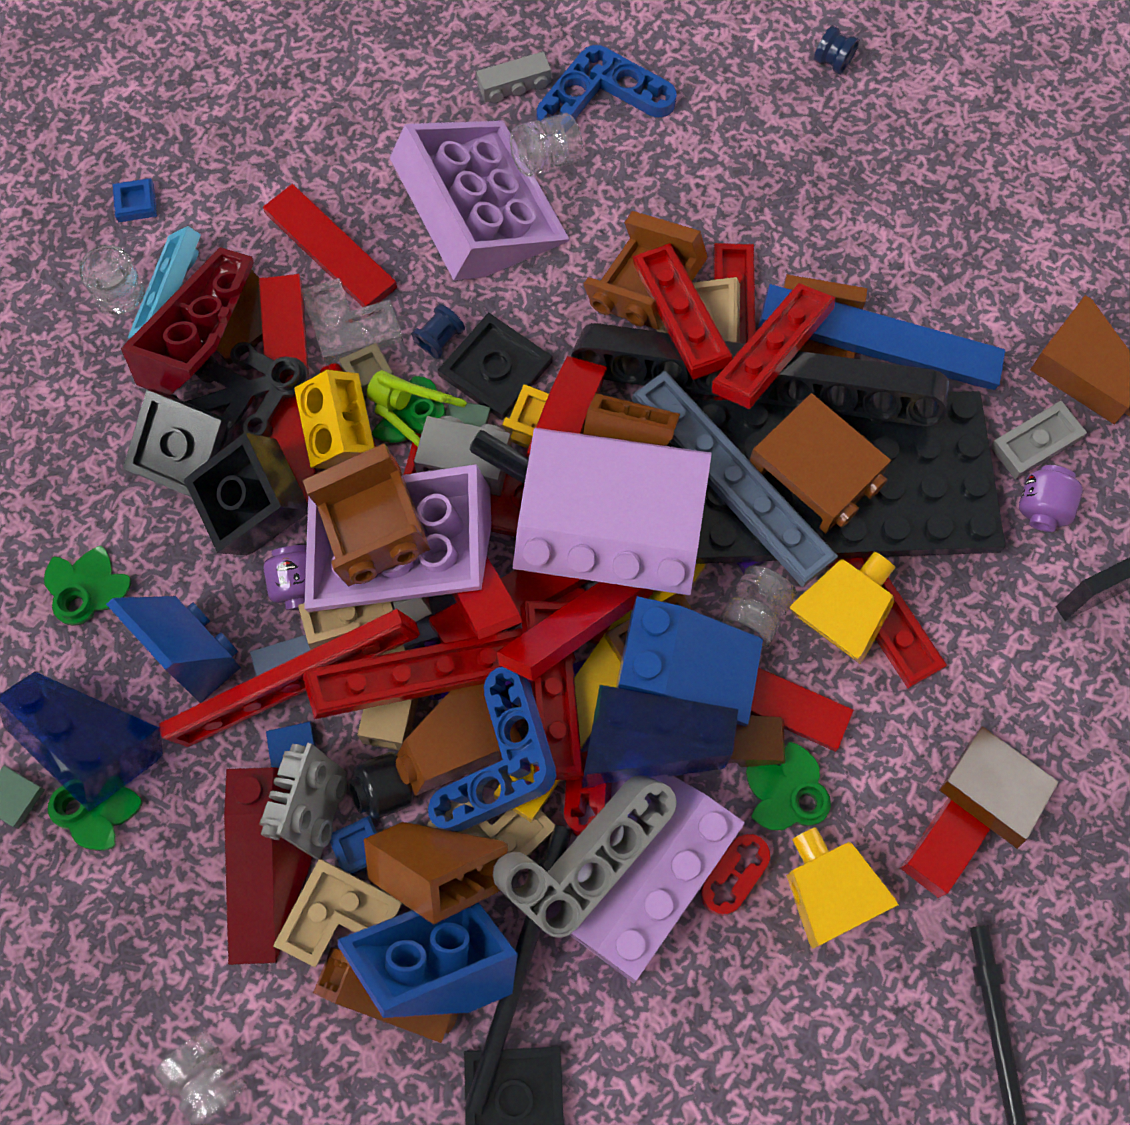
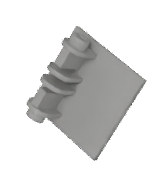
[259,743,347,860]

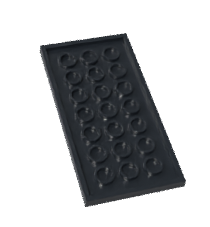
[666,391,1006,564]

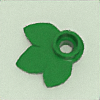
[372,376,446,443]
[44,546,131,626]
[746,742,831,831]
[48,761,143,851]

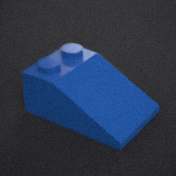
[106,596,241,703]
[614,596,763,726]
[338,902,517,1018]

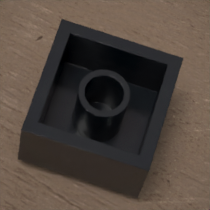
[183,432,308,556]

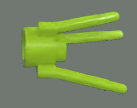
[367,370,467,447]

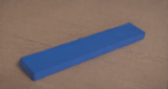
[758,284,1005,390]

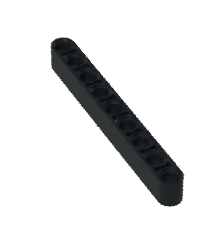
[571,323,949,426]

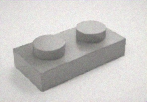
[990,401,1087,480]

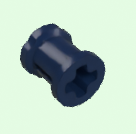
[411,304,465,359]

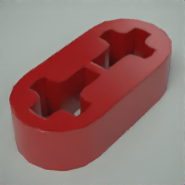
[564,751,612,837]
[701,834,770,916]

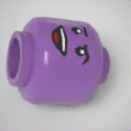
[1019,465,1083,532]
[263,545,307,610]

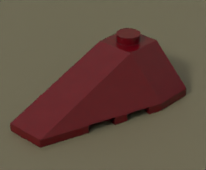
[121,247,254,396]
[224,767,313,965]

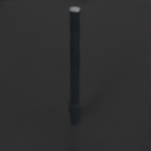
[464,825,572,1115]
[970,925,1027,1125]

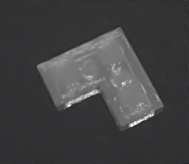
[301,278,403,365]

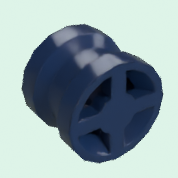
[814,25,860,75]

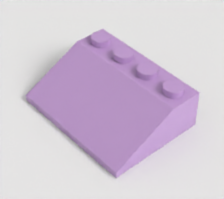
[390,121,570,280]
[513,428,712,595]
[304,464,491,612]
[545,750,745,984]

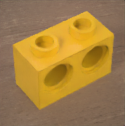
[294,370,375,469]

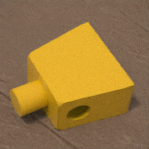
[789,552,896,664]
[786,827,898,949]

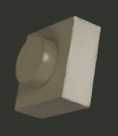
[339,343,394,396]

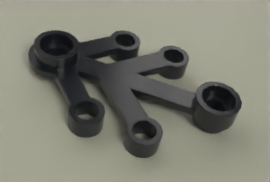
[171,342,309,452]

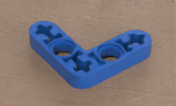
[537,45,676,135]
[428,667,556,832]

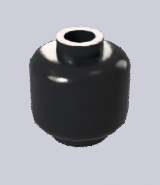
[348,752,414,819]

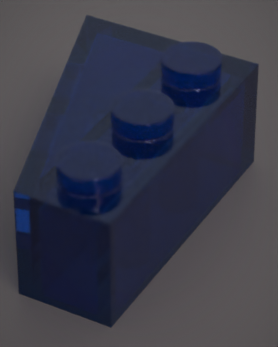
[0,671,163,812]
[582,685,738,789]

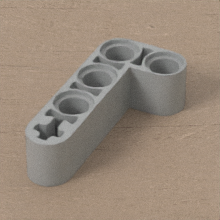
[493,775,677,938]

